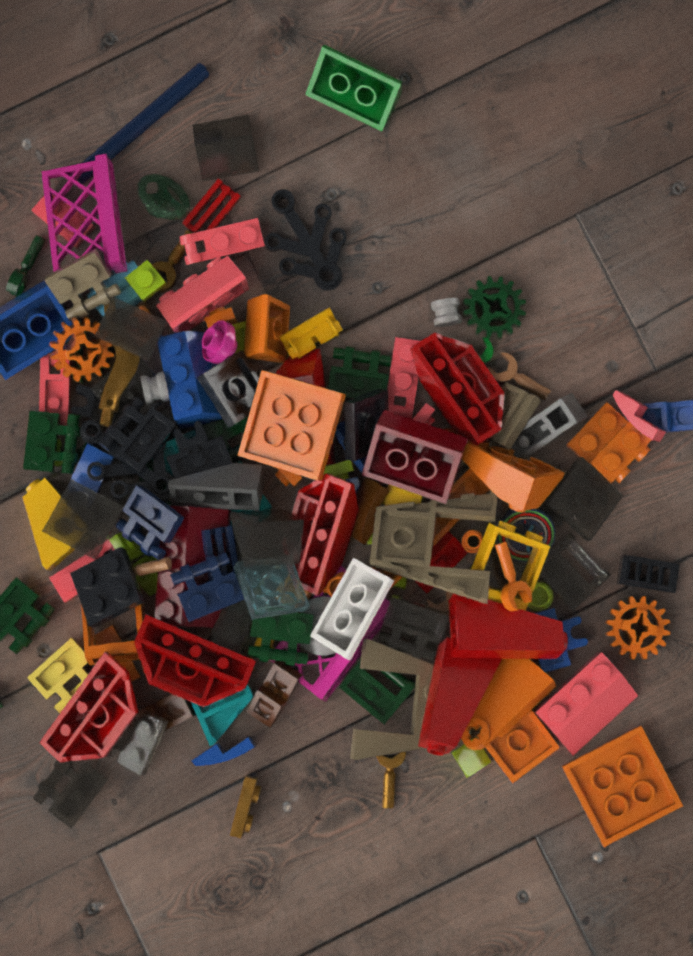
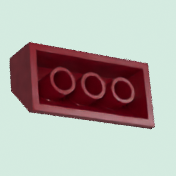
[155,506,231,628]

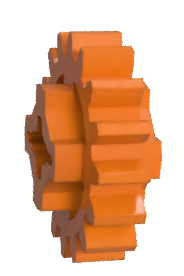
[49,317,114,382]
[605,596,671,660]

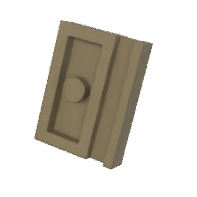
[488,382,541,450]

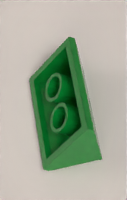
[305,45,403,132]

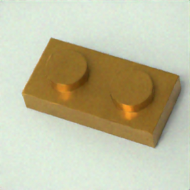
[230,775,261,839]

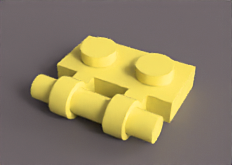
[27,638,89,713]

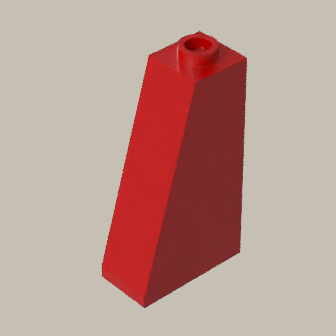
[448,593,568,659]
[418,637,502,756]

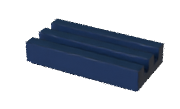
[201,526,241,585]

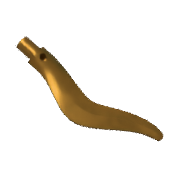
[99,298,139,427]

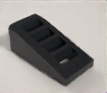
[617,554,680,593]

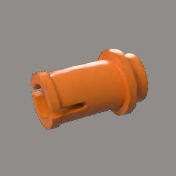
[461,530,483,554]

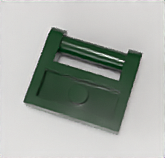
[339,660,416,725]

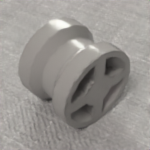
[431,298,463,327]
[140,372,169,405]

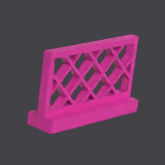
[41,154,127,274]
[270,566,396,702]

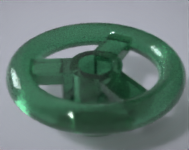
[137,174,190,220]

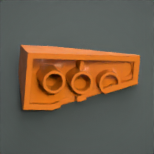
[443,428,565,513]

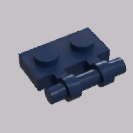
[116,485,185,560]
[170,552,245,622]

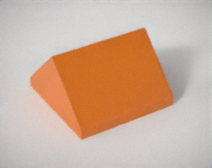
[244,294,290,363]

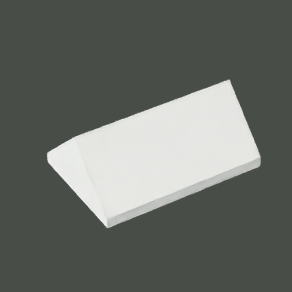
[310,558,394,660]

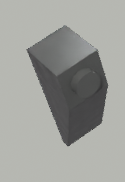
[493,393,588,459]
[168,463,265,511]

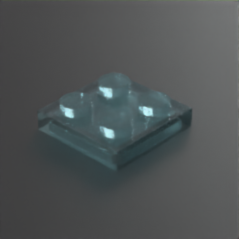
[233,554,310,620]

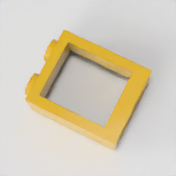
[471,521,550,611]

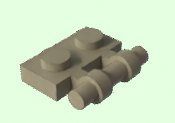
[44,249,121,321]

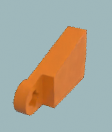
[461,659,557,750]

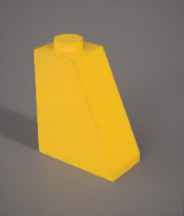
[22,478,95,571]

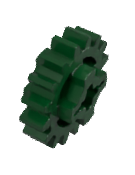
[463,276,526,340]

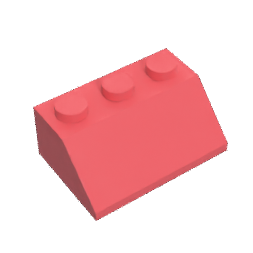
[156,256,249,333]
[533,652,638,756]

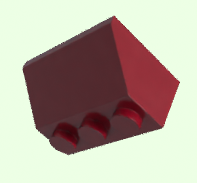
[362,410,469,504]

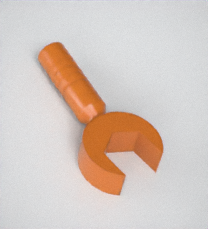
[495,542,532,612]

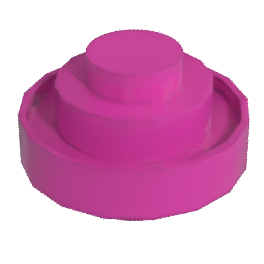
[202,320,238,364]

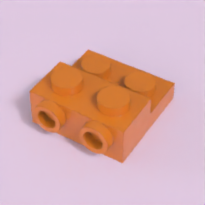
[566,402,652,485]

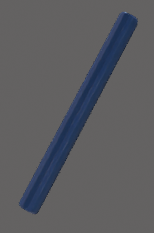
[77,63,209,184]

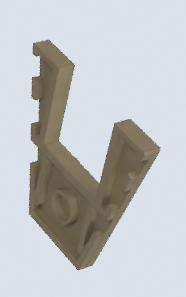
[370,491,498,604]
[350,639,471,760]

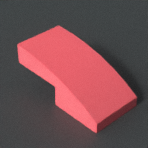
[613,390,666,442]

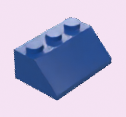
[0,280,72,380]
[156,331,225,430]

